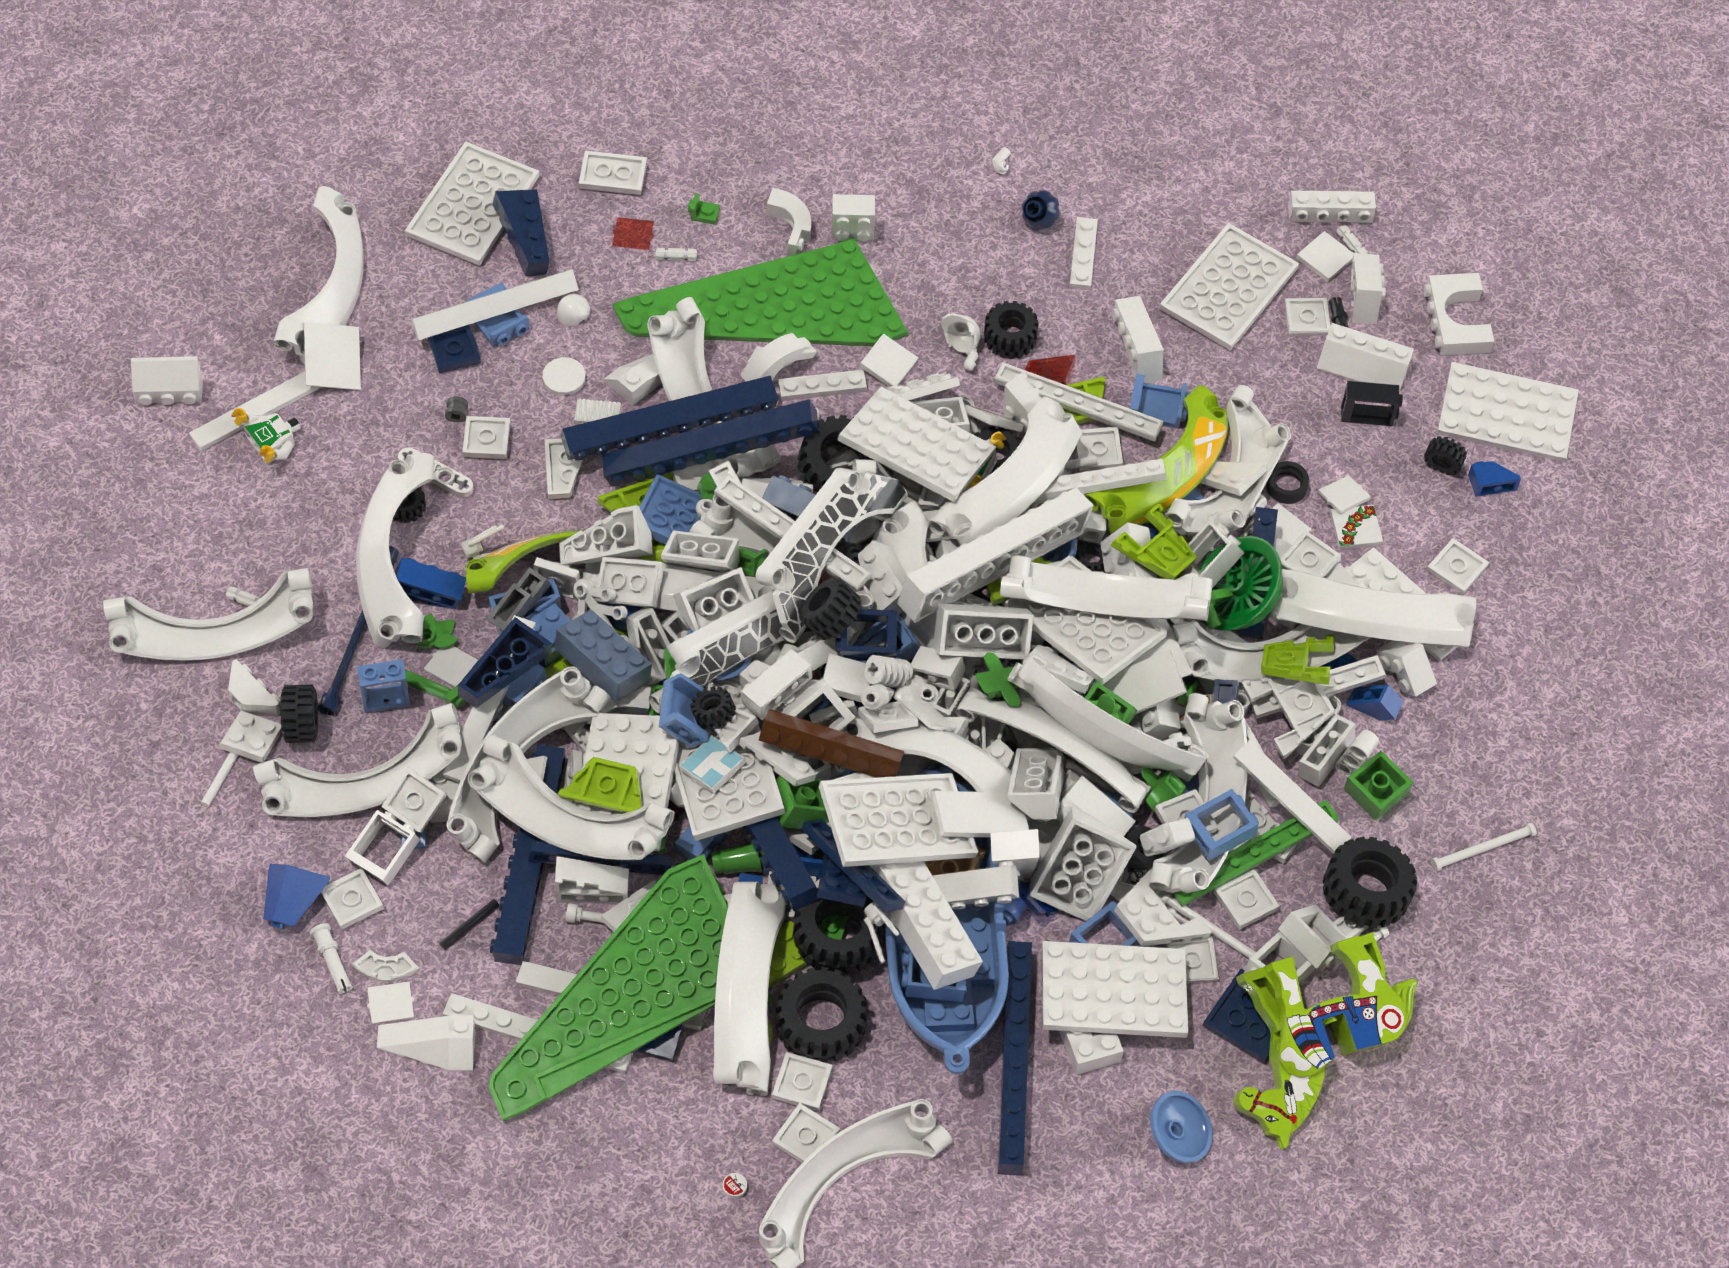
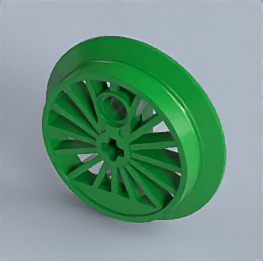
[1199,536,1283,631]

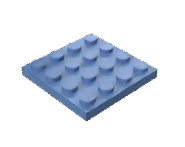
[639,474,701,544]

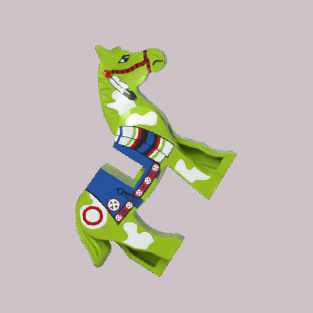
[1233,932,1418,1150]

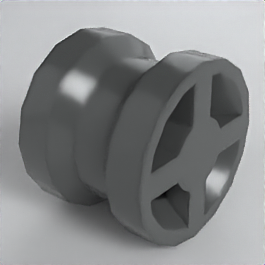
[445,396,468,422]

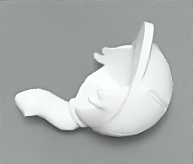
[941,313,981,371]

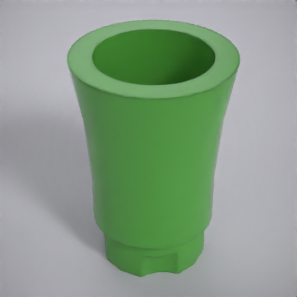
[711,842,762,875]

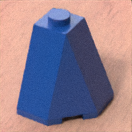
[263,863,330,929]

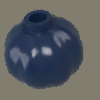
[1021,190,1060,229]

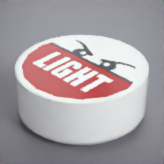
[723,1173,747,1199]

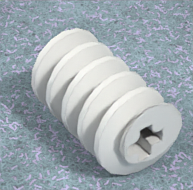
[864,655,913,688]

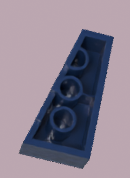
[492,189,550,276]
[458,617,552,708]

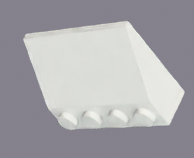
[1029,807,1136,921]

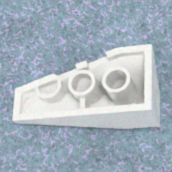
[603,354,662,406]
[559,505,653,566]
[377,1016,475,1071]

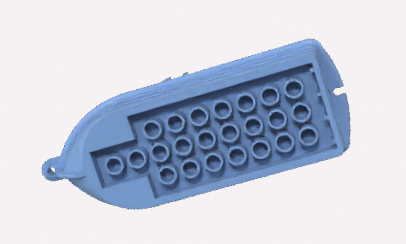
[885,782,1009,1074]

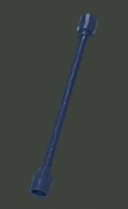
[318,546,399,716]

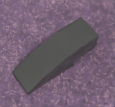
[487,567,551,631]

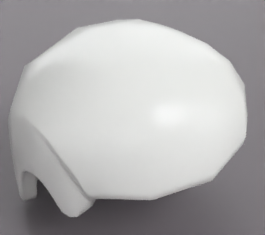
[556,294,591,326]

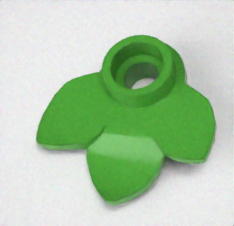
[416,614,458,649]

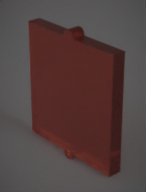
[612,217,654,250]

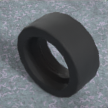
[1266,461,1309,504]

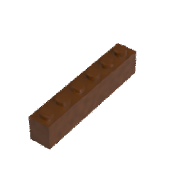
[759,709,904,778]

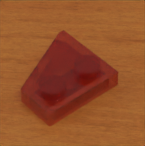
[1025,355,1075,385]

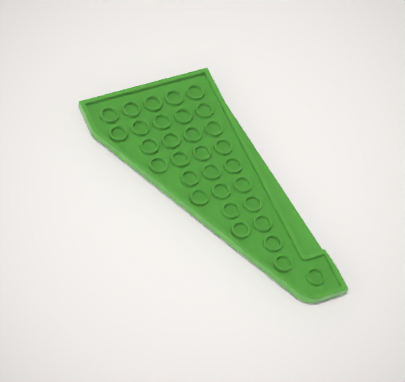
[613,238,908,347]
[489,854,728,1122]

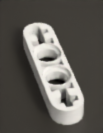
[398,448,473,498]

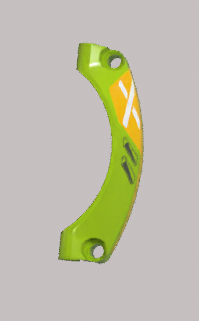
[1084,385,1229,534]
[466,529,666,594]

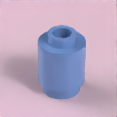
[1003,890,1028,925]

